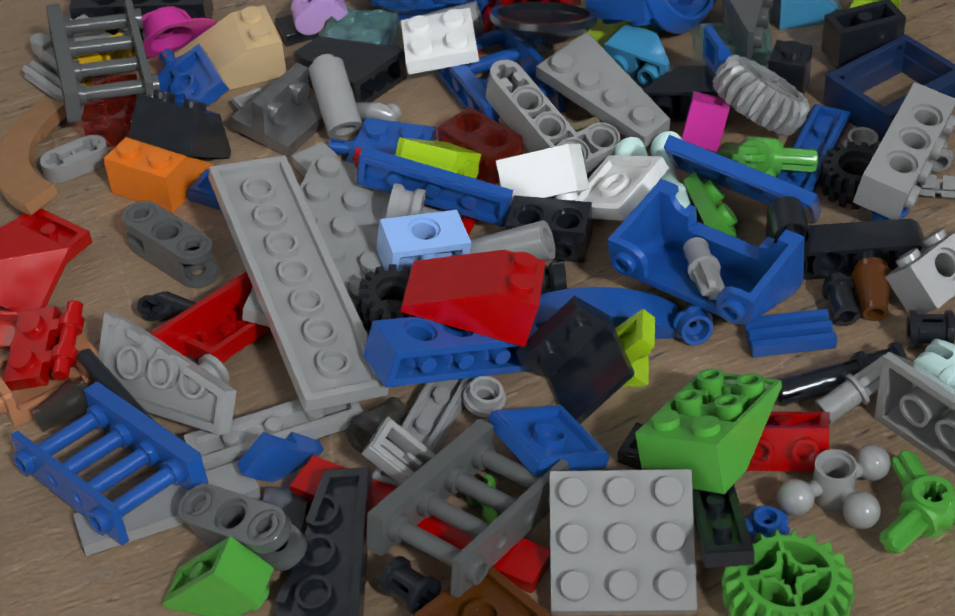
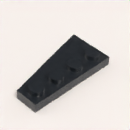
[275,467,373,616]

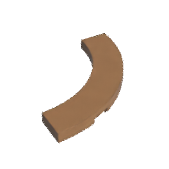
[0,97,67,215]

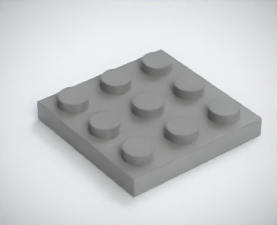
[550,469,697,615]

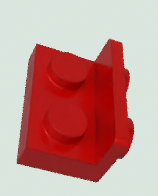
[746,412,830,471]

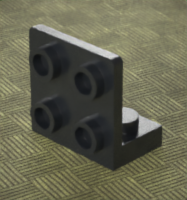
[516,296,635,424]

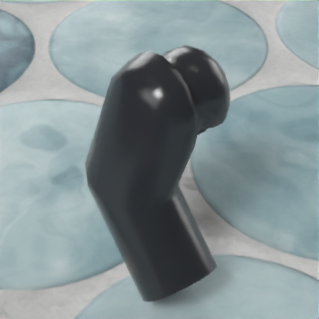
[137,291,196,322]

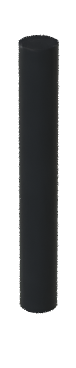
[77,348,156,422]

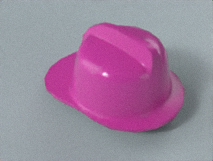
[141,6,217,58]

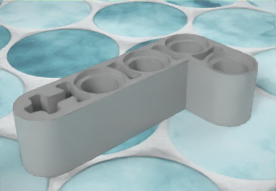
[486,60,620,179]

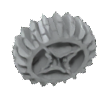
[712,55,810,135]

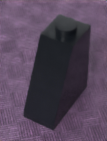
[294,36,406,102]

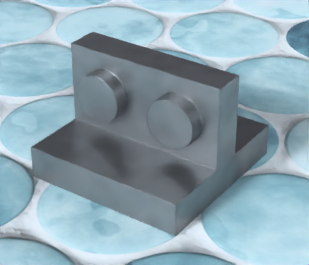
[230,63,325,158]

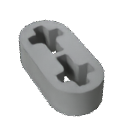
[40,135,109,184]

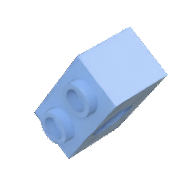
[376,210,471,272]

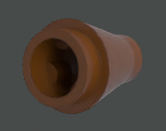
[851,257,892,321]

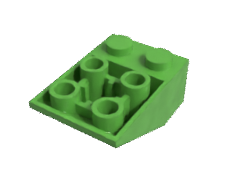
[635,369,782,494]

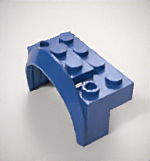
[586,0,716,34]

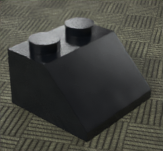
[128,89,231,158]

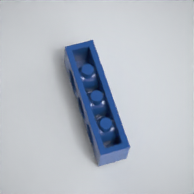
[363,317,538,388]

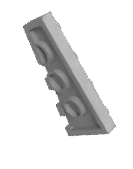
[95,311,237,435]

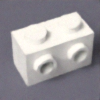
[496,144,590,206]

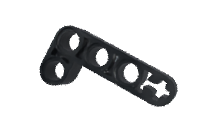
[765,196,925,280]

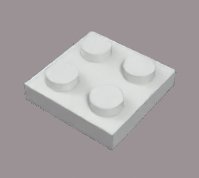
[401,8,479,74]
[574,155,669,221]

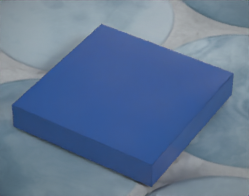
[488,405,610,476]

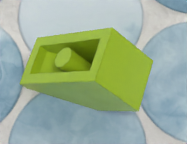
[395,137,481,179]

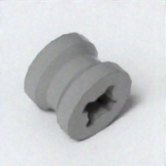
[386,183,426,218]

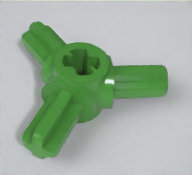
[717,136,818,177]
[879,450,955,554]

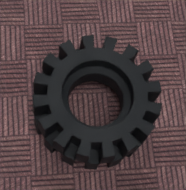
[821,141,878,209]
[356,264,416,331]

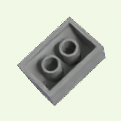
[874,352,955,474]

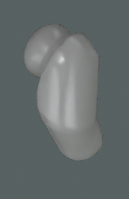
[356,102,401,122]

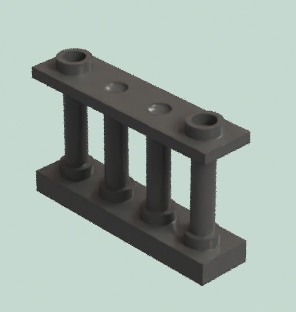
[46,0,160,122]
[367,418,569,598]

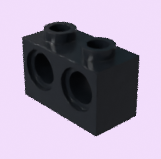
[505,195,592,263]

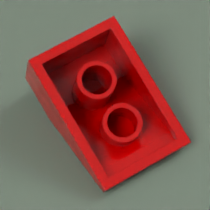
[400,249,545,347]

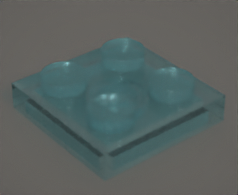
[322,8,400,46]

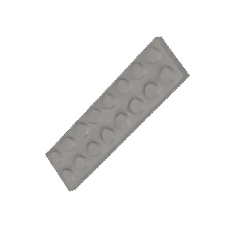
[209,155,389,412]

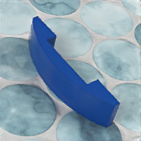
[533,287,678,339]

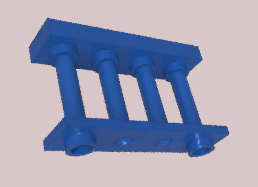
[434,26,565,137]
[10,381,209,546]

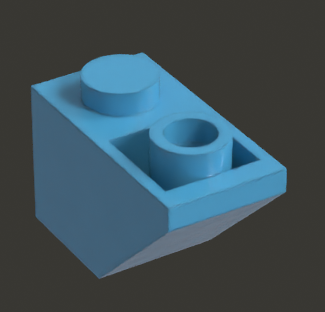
[604,23,670,87]

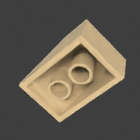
[174,5,286,90]

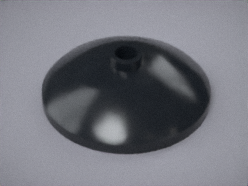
[490,1,597,50]

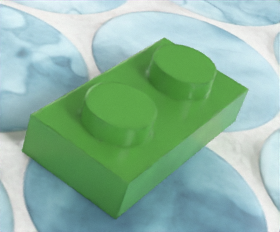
[683,171,741,240]

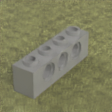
[853,82,955,219]

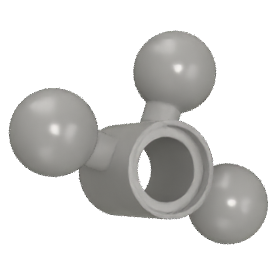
[777,444,891,529]

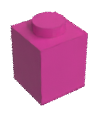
[681,91,730,152]

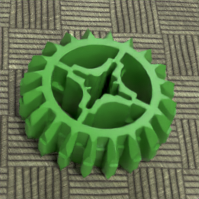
[722,528,855,616]

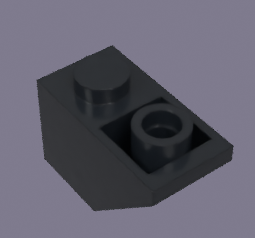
[643,65,718,122]

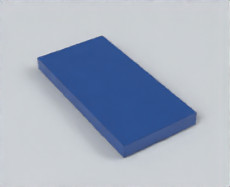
[664,135,822,223]

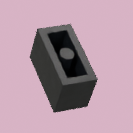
[821,0,906,69]

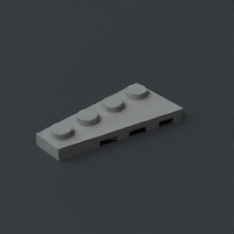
[536,32,670,147]

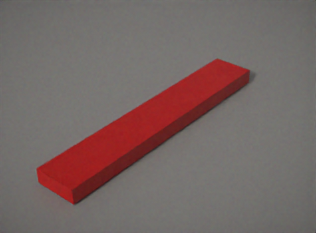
[290,455,551,594]

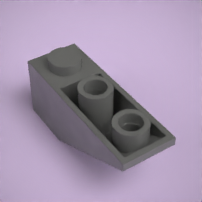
[722,0,775,60]

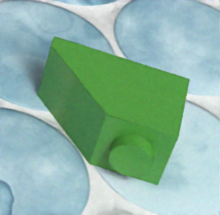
[162,536,274,616]

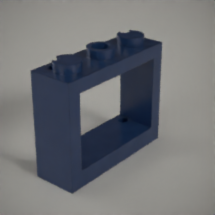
[823,34,955,143]

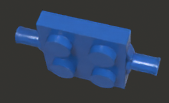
[157,44,230,110]
[329,118,437,164]

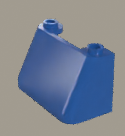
[608,179,805,324]

